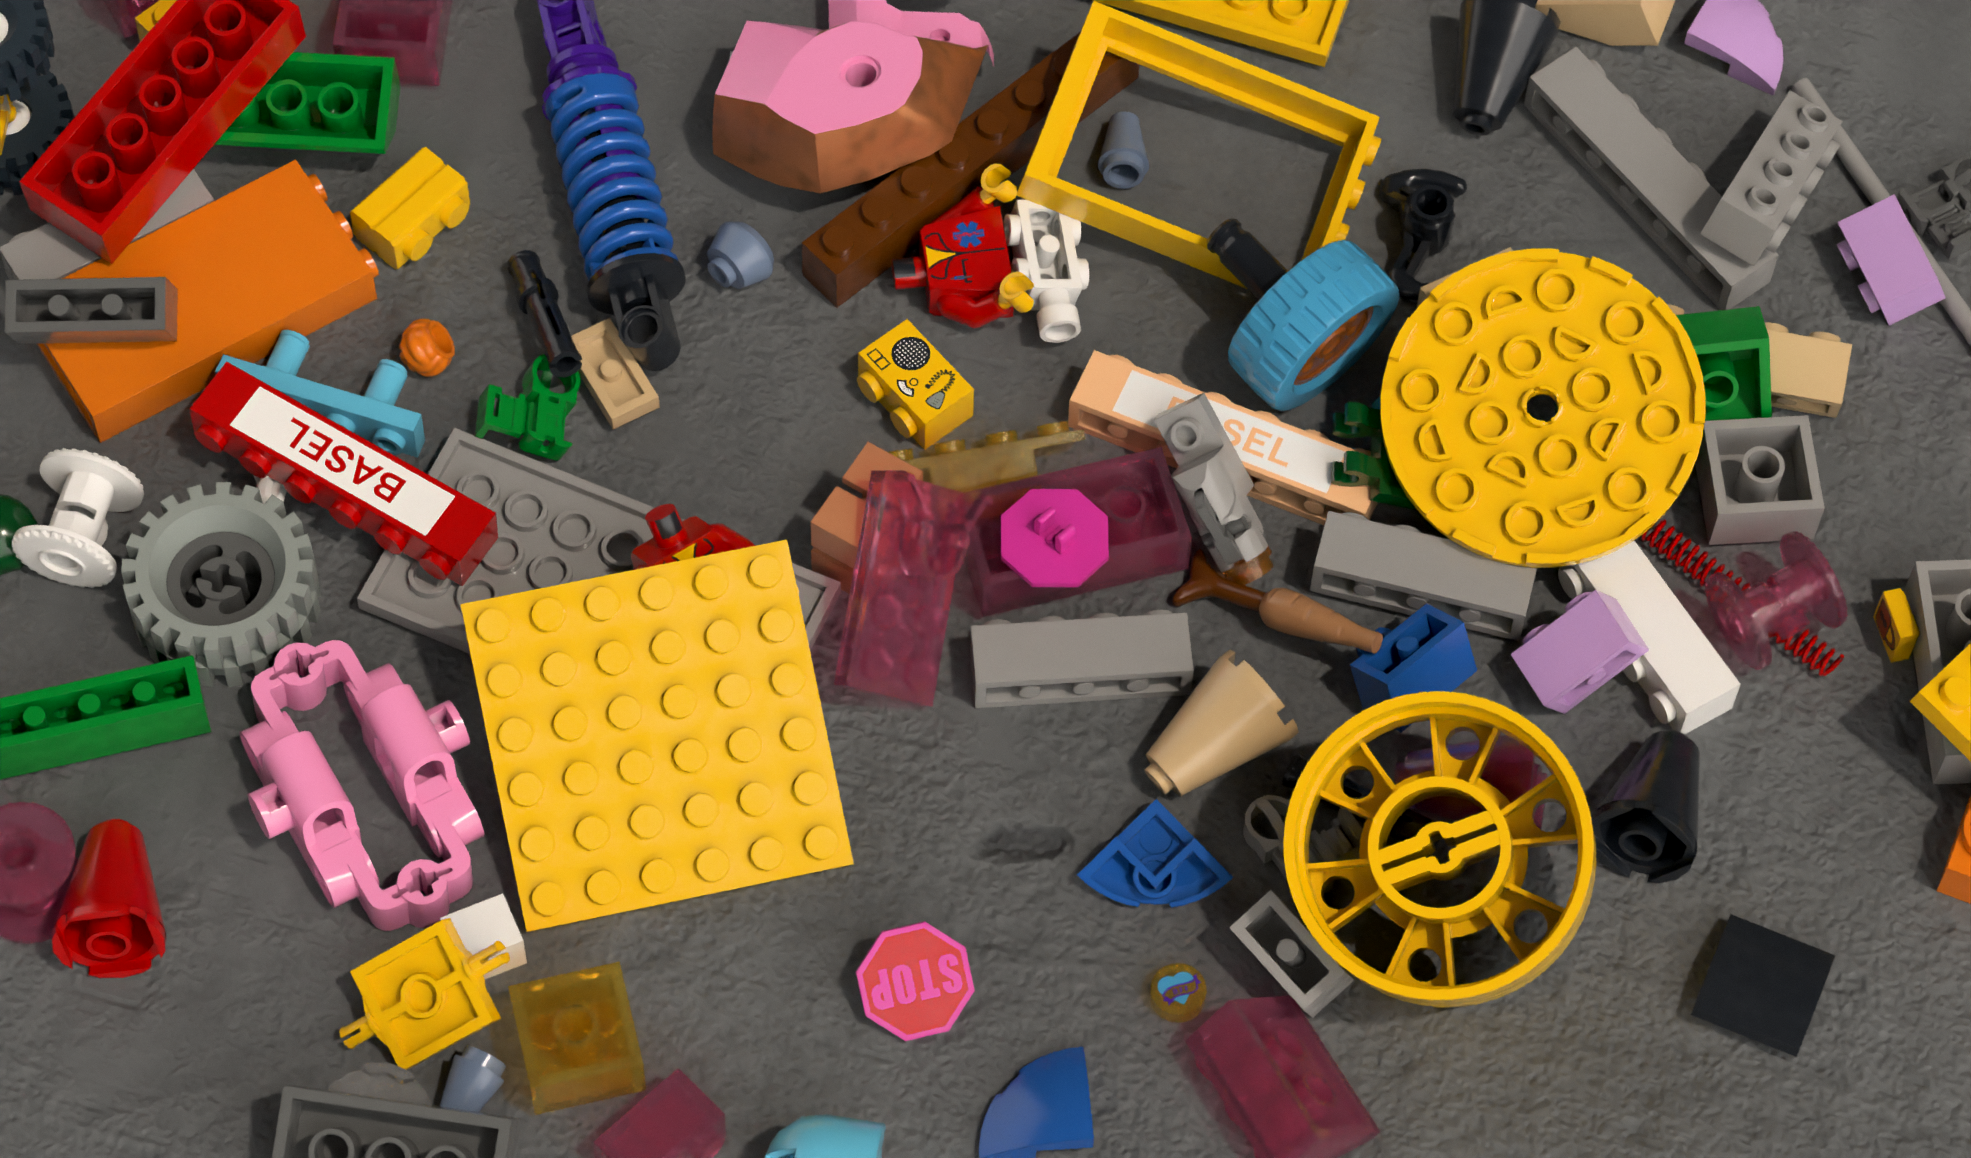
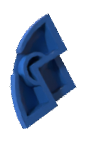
[1077,799,1234,908]
[979,1046,1094,1158]

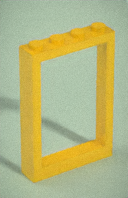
[1016,0,1381,289]

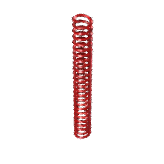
[1641,519,1844,677]

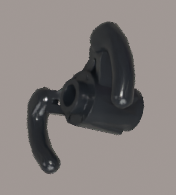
[1380,168,1467,301]

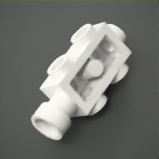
[1003,198,1089,343]

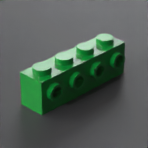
[0,655,211,780]

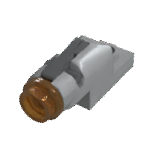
[1154,393,1274,585]

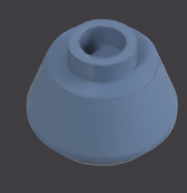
[707,221,774,289]

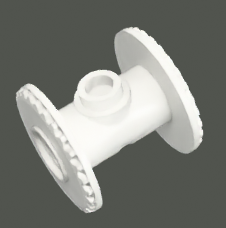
[12,448,144,588]

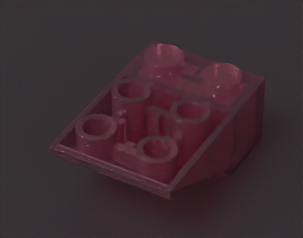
[333,0,452,86]

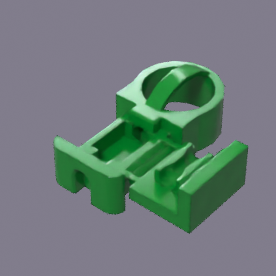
[475,354,581,461]

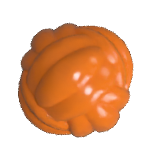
[399,318,455,377]

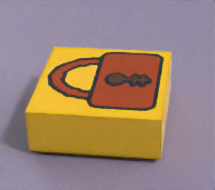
[1873,588,1920,663]

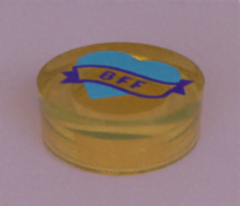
[1150,963,1207,1022]

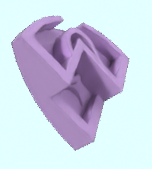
[1684,0,1783,95]

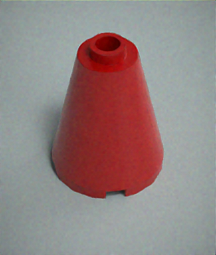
[52,819,166,978]

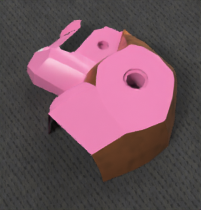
[712,0,994,193]

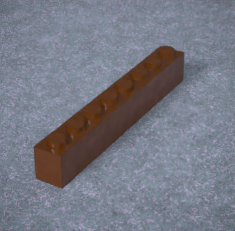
[802,32,1140,308]

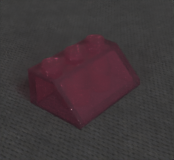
[1185,995,1381,1158]

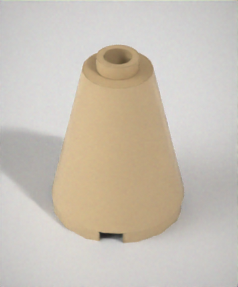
[1144,650,1299,796]

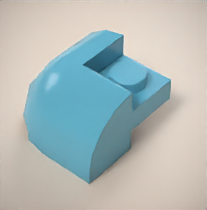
[764,1114,886,1158]

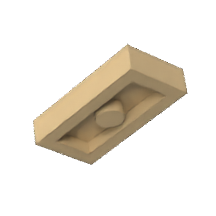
[572,318,660,429]

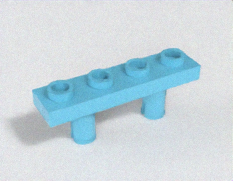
[215,330,425,458]

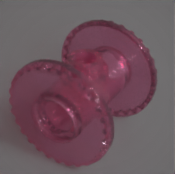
[1705,531,1848,670]
[0,802,78,944]

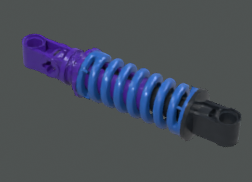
[537,0,686,371]

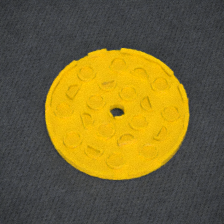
[1380,248,1706,568]

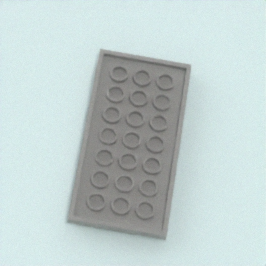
[357,427,841,654]

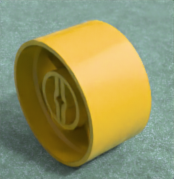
[1283,691,1596,1007]

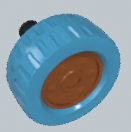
[1207,218,1399,411]

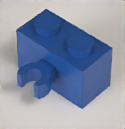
[1350,603,1477,733]

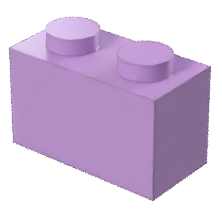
[1837,194,1946,326]
[1511,590,1649,714]

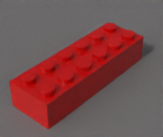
[19,0,306,264]

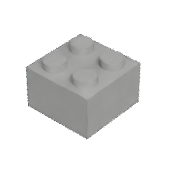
[1695,415,1825,545]

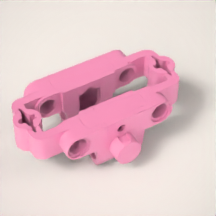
[239,640,484,931]

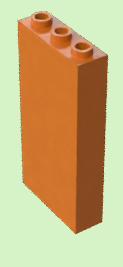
[37,159,379,443]

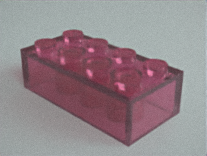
[954,447,1192,617]

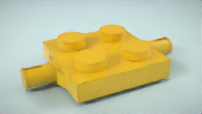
[339,918,510,1072]

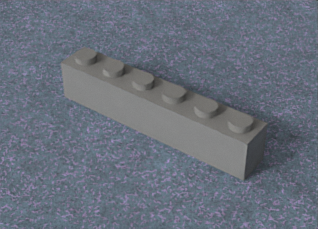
[1524,47,1778,310]

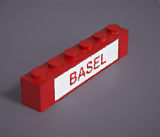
[190,361,498,586]

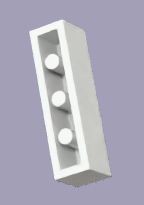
[1558,541,1740,734]

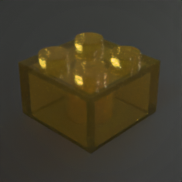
[508,962,646,1115]

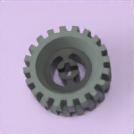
[121,482,321,687]

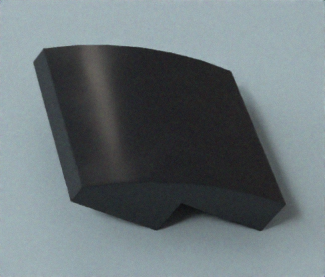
[1691,914,1836,1057]

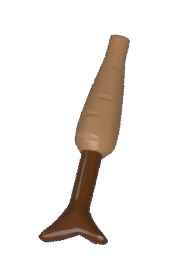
[1173,549,1383,654]

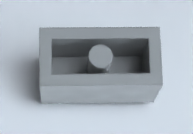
[1229,890,1354,1017]

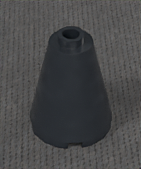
[1453,0,1561,135]
[1591,730,1700,883]

